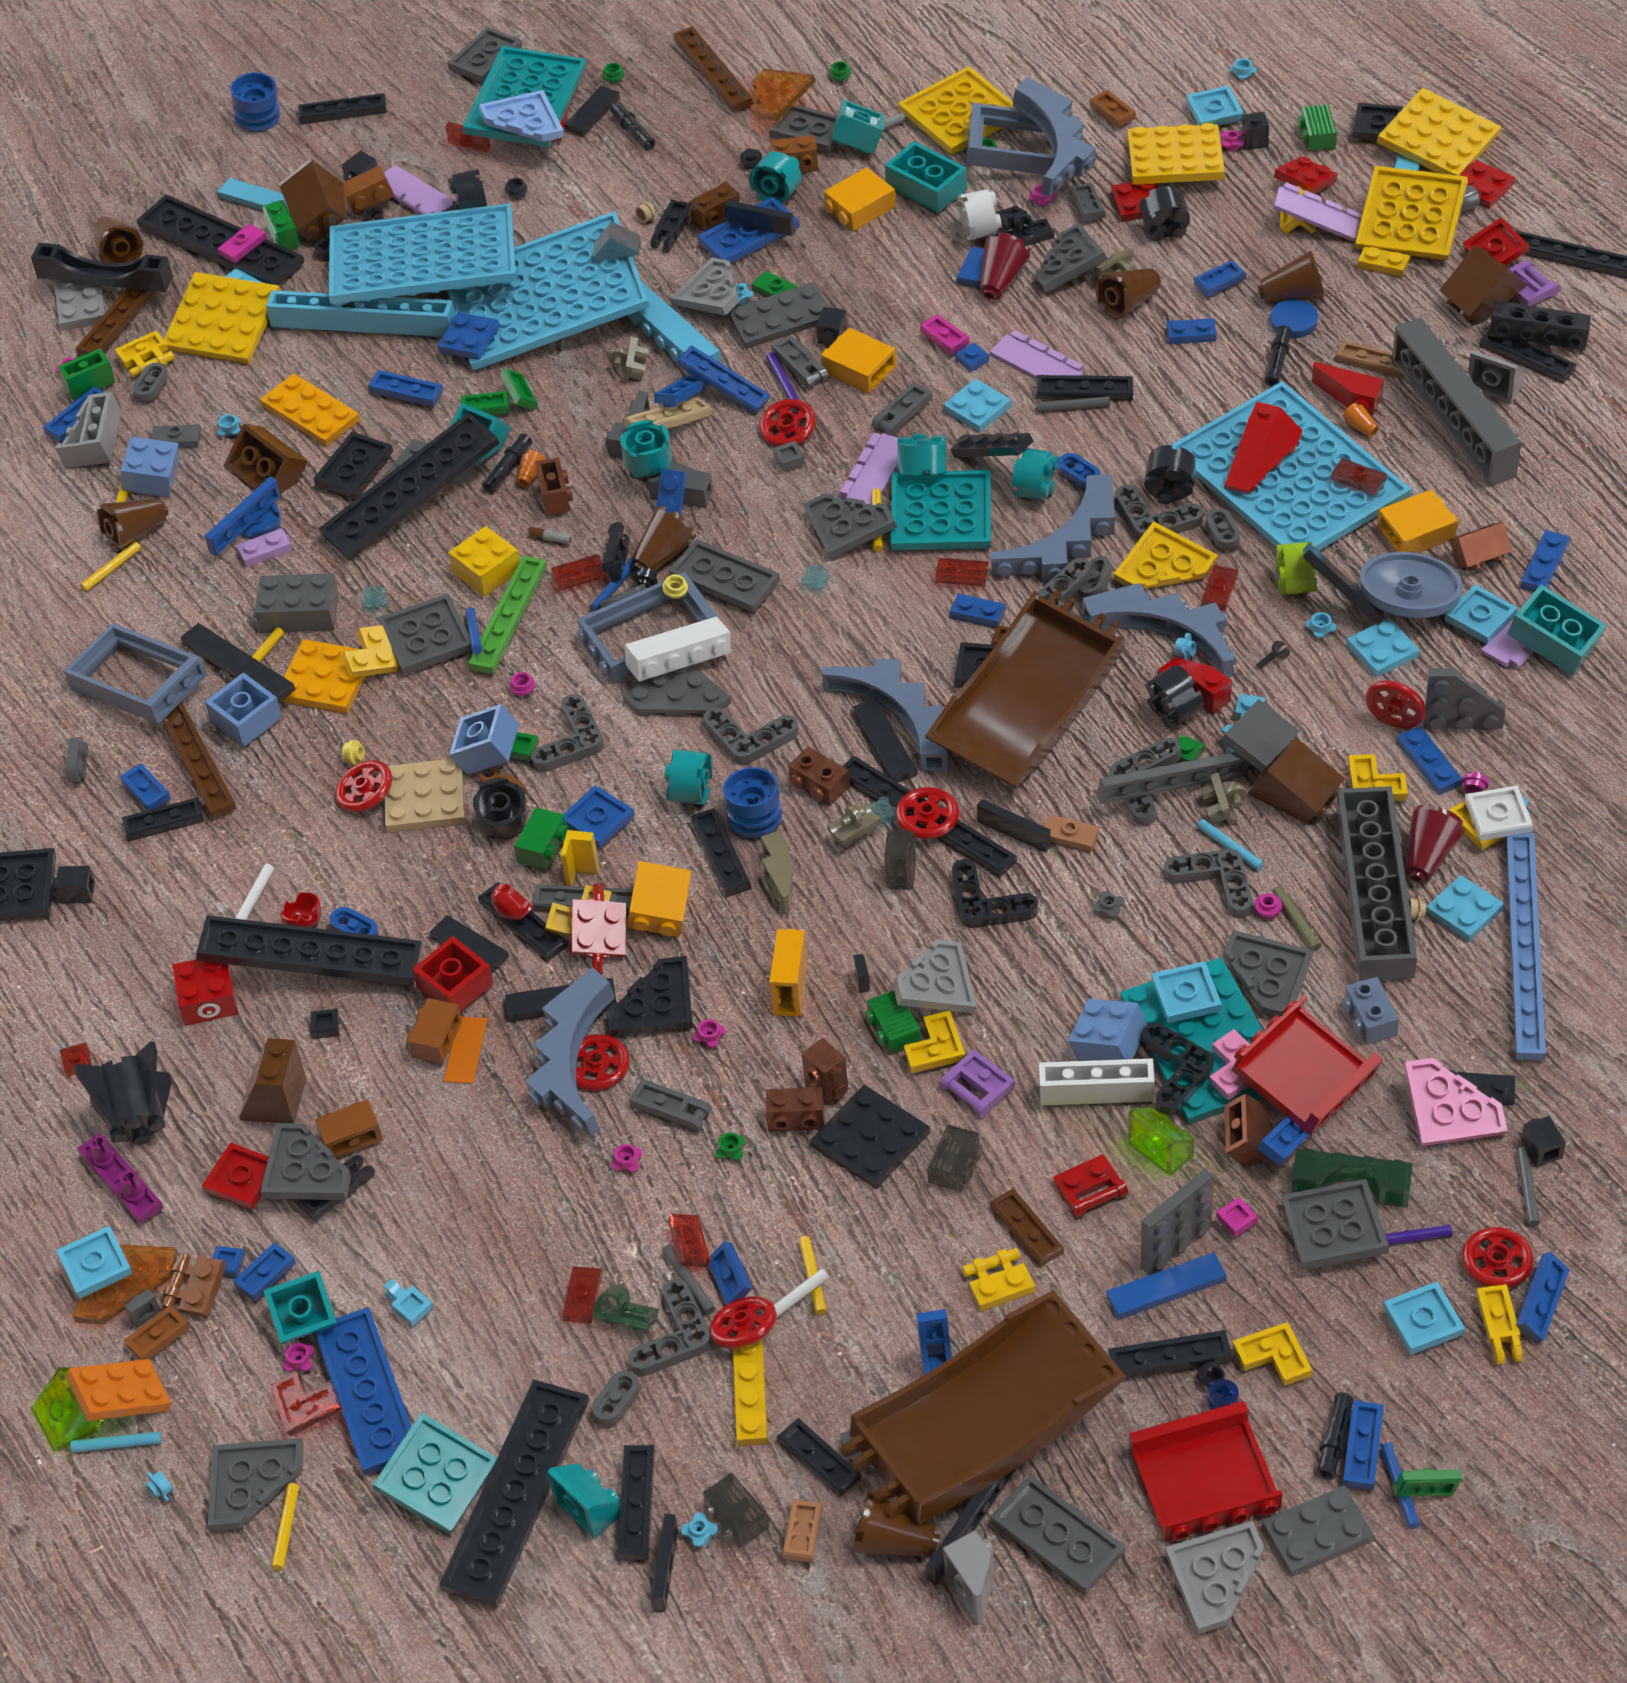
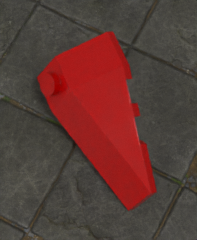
[1224,402,1303,494]

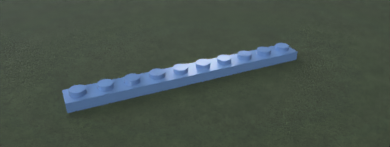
[1506,833,1546,1060]

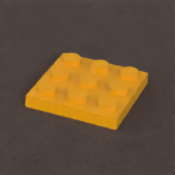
[281,639,366,714]

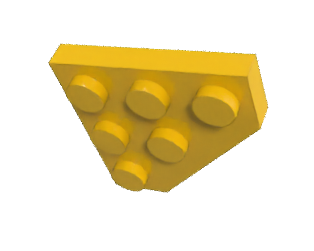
[1113,521,1218,589]

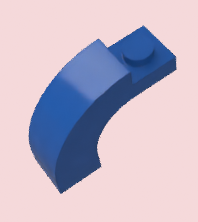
[916,1309,952,1375]

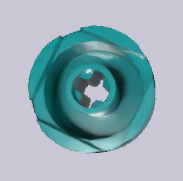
[749,151,802,203]
[620,420,672,478]
[897,433,947,475]
[1012,448,1059,500]
[665,749,713,805]

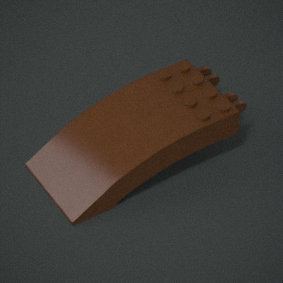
[925,589,1123,788]
[840,1290,1126,1525]

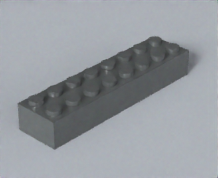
[1392,317,1522,487]
[1336,786,1417,981]

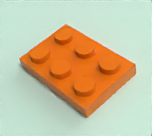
[66,1359,171,1421]

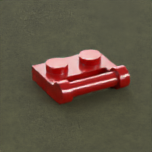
[1053,1154,1129,1218]

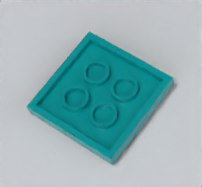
[372,1412,497,1535]

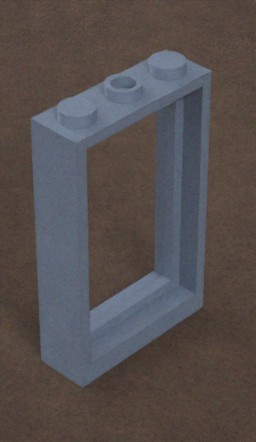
[966,103,1083,179]
[576,572,720,684]
[63,623,207,724]

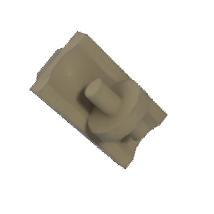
[1093,248,1137,279]
[608,336,648,384]
[1200,772,1247,826]
[827,802,882,849]

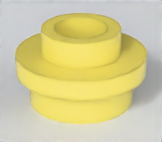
[663,574,688,599]
[342,740,365,766]

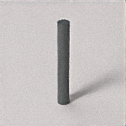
[1037,397,1110,412]
[1516,1147,1540,1227]
[662,1244,715,1315]

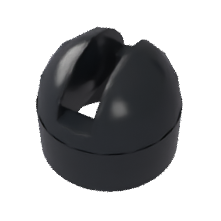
[1199,1362,1225,1388]

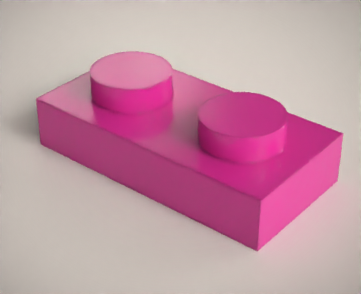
[920,314,970,355]

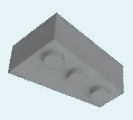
[55,392,122,469]

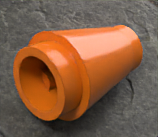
[1343,403,1379,438]
[516,450,544,487]

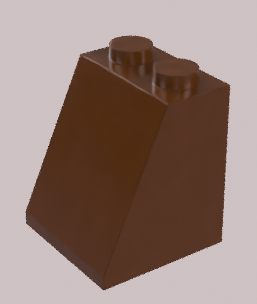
[279,158,345,243]
[1439,245,1527,323]
[1248,737,1345,824]
[239,1038,307,1123]

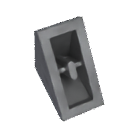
[593,222,641,261]

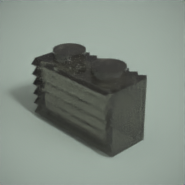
[884,830,916,890]
[927,1124,983,1192]
[702,1473,770,1548]

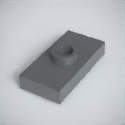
[1070,182,1105,222]
[151,424,201,448]

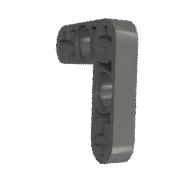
[1116,485,1204,540]
[1038,558,1093,619]
[531,694,604,772]
[704,708,799,765]
[1109,738,1182,825]
[1164,849,1252,918]
[628,1279,711,1376]

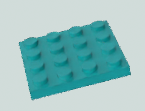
[891,470,991,551]

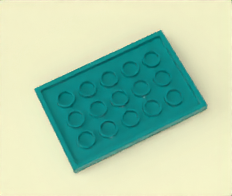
[463,46,587,147]
[1120,957,1264,1125]

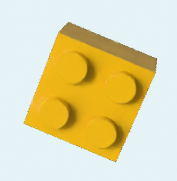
[448,526,520,597]

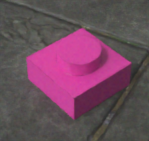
[1216,1197,1258,1238]

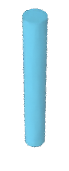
[1197,819,1264,871]
[71,1432,162,1453]

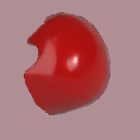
[491,883,533,921]
[280,892,321,928]

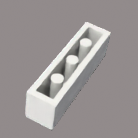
[625,616,731,681]
[1039,1058,1154,1105]

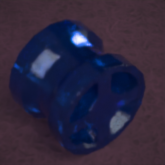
[1208,1379,1239,1410]

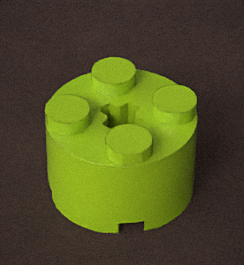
[1275,542,1317,595]

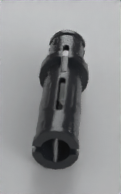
[610,102,656,151]
[1265,325,1292,387]
[482,433,533,493]
[1316,1392,1354,1480]

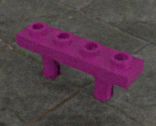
[77,1133,164,1225]

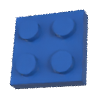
[437,312,500,360]
[564,785,635,849]

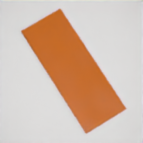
[444,1017,488,1083]

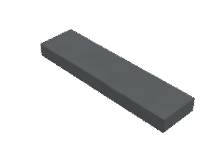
[532,884,633,916]

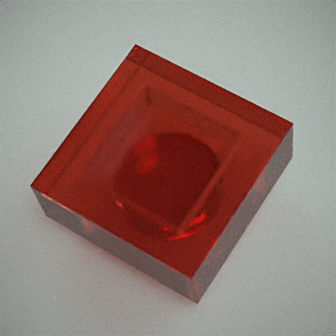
[60,1042,93,1077]

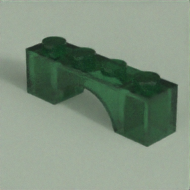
[1291,1149,1413,1208]

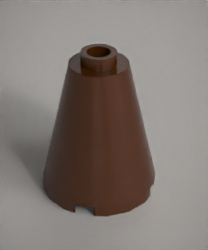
[94,216,144,264]
[1257,251,1325,303]
[1095,268,1161,319]
[97,499,168,551]
[631,506,697,572]
[852,1491,940,1557]

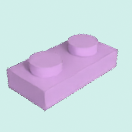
[236,528,292,567]

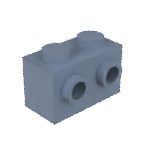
[1342,977,1399,1045]

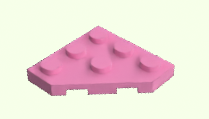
[1404,1058,1508,1146]

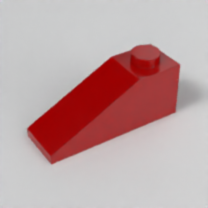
[1312,361,1384,416]
[1157,657,1232,715]

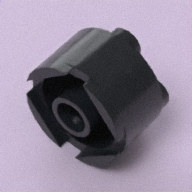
[447,169,487,210]
[1139,186,1190,241]
[1144,445,1196,504]
[1145,665,1204,728]
[473,778,528,839]

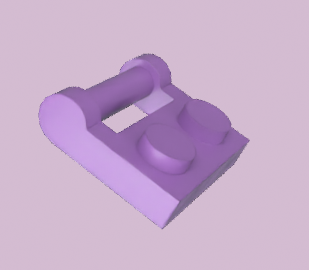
[1509,260,1561,306]
[939,1050,1015,1118]

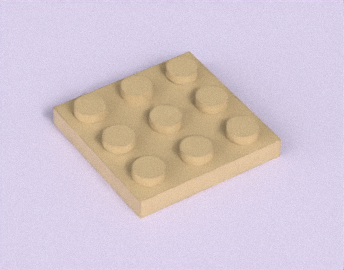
[385,759,465,833]

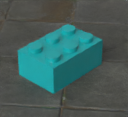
[885,141,967,213]
[1507,584,1607,675]

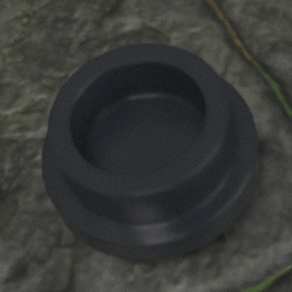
[740,148,762,169]
[505,178,528,198]
[633,568,658,588]

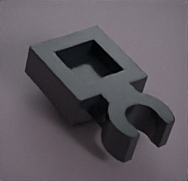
[996,205,1033,230]

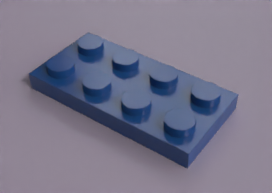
[698,197,800,263]

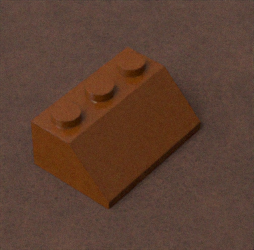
[224,423,308,494]

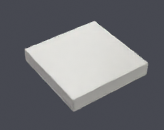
[1465,785,1533,841]

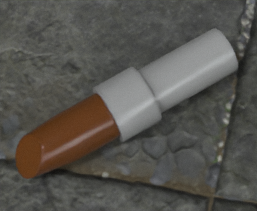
[883,113,905,131]
[528,527,572,545]

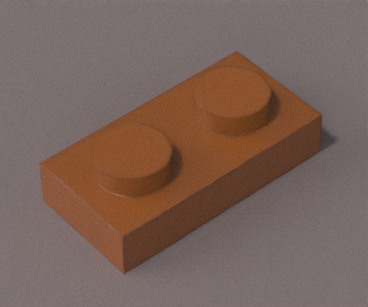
[1090,90,1136,128]
[124,1305,190,1360]

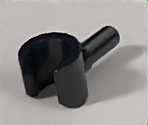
[1256,640,1290,669]

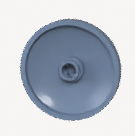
[1359,552,1463,618]

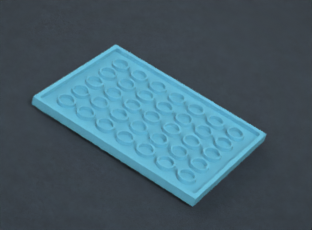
[329,203,517,305]
[448,211,650,371]
[1171,381,1412,551]

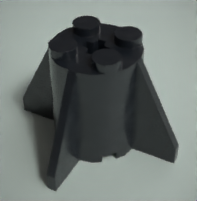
[74,1041,172,1145]

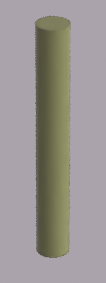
[1272,885,1321,951]

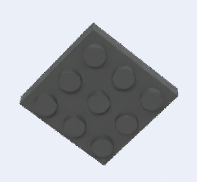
[378,593,472,675]
[1141,1169,1213,1275]
[1281,1179,1389,1270]

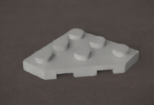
[671,258,739,315]
[893,939,977,1014]
[1165,1521,1264,1634]

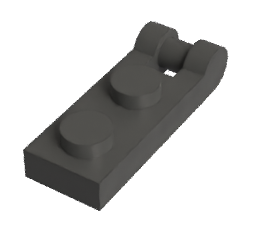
[771,335,829,389]
[871,382,932,437]
[629,1079,712,1133]

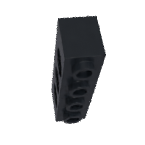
[1489,300,1591,351]

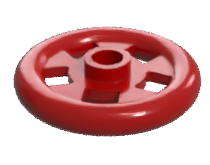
[759,399,816,447]
[1365,680,1426,729]
[335,760,392,812]
[896,787,959,839]
[576,1034,630,1091]
[1462,1227,1534,1288]
[710,1296,777,1349]

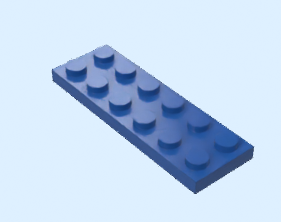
[315,1307,412,1476]

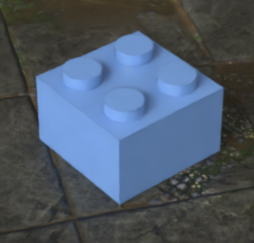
[121,436,179,497]
[205,673,282,747]
[449,704,519,775]
[1068,998,1147,1061]

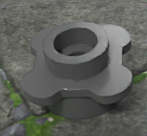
[1093,891,1125,919]

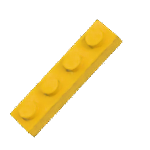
[733,1336,768,1446]

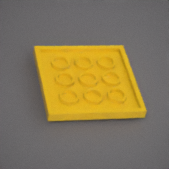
[898,66,1014,155]
[1377,87,1501,176]
[1127,123,1225,184]
[1355,166,1468,261]
[164,272,281,364]

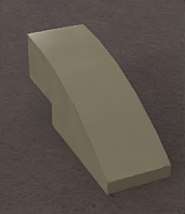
[761,830,793,914]

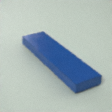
[677,345,770,415]
[205,477,281,556]
[1106,1252,1227,1320]

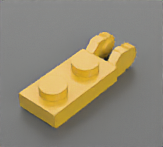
[1476,1284,1523,1365]

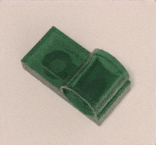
[593,1284,659,1330]

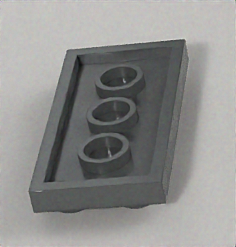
[728,282,828,349]
[669,539,780,613]
[990,1475,1125,1595]

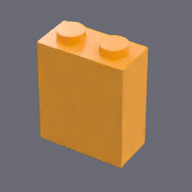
[824,167,896,231]
[821,327,897,394]
[1378,489,1459,553]
[626,861,691,937]
[769,929,808,1016]

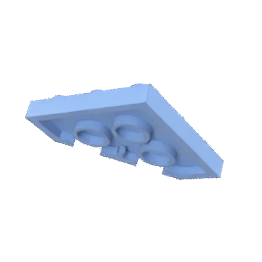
[479,90,564,142]

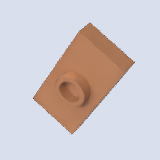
[1044,814,1100,852]
[782,1499,823,1563]

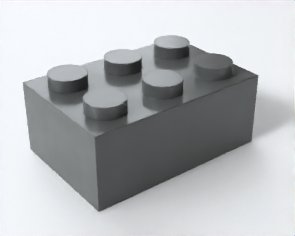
[255,573,339,633]

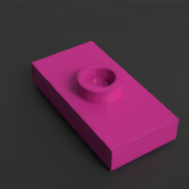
[217,224,267,263]

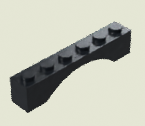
[31,242,173,293]

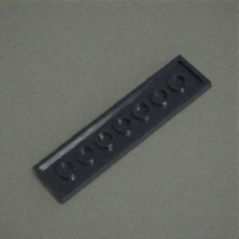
[137,194,304,286]
[318,412,500,561]
[196,915,422,986]
[439,1379,590,1608]

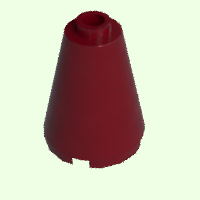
[980,233,1030,300]
[1405,804,1465,883]

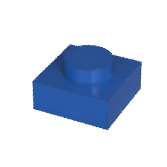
[956,343,989,372]

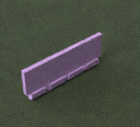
[384,165,455,215]
[1273,182,1362,242]
[990,330,1085,379]
[838,433,898,505]
[1481,620,1535,669]

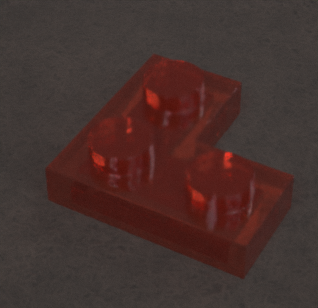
[270,1371,343,1437]

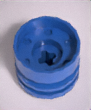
[230,72,280,131]
[723,767,783,838]

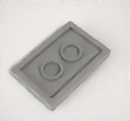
[54,280,106,330]

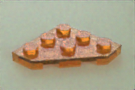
[751,68,816,121]
[73,1244,178,1324]

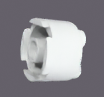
[959,189,1002,241]

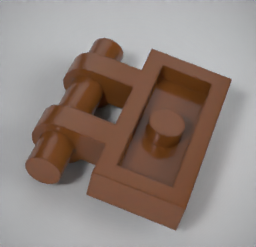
[161,1253,227,1317]

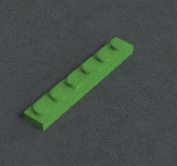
[468,556,547,674]

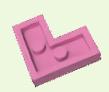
[1209,1029,1250,1101]

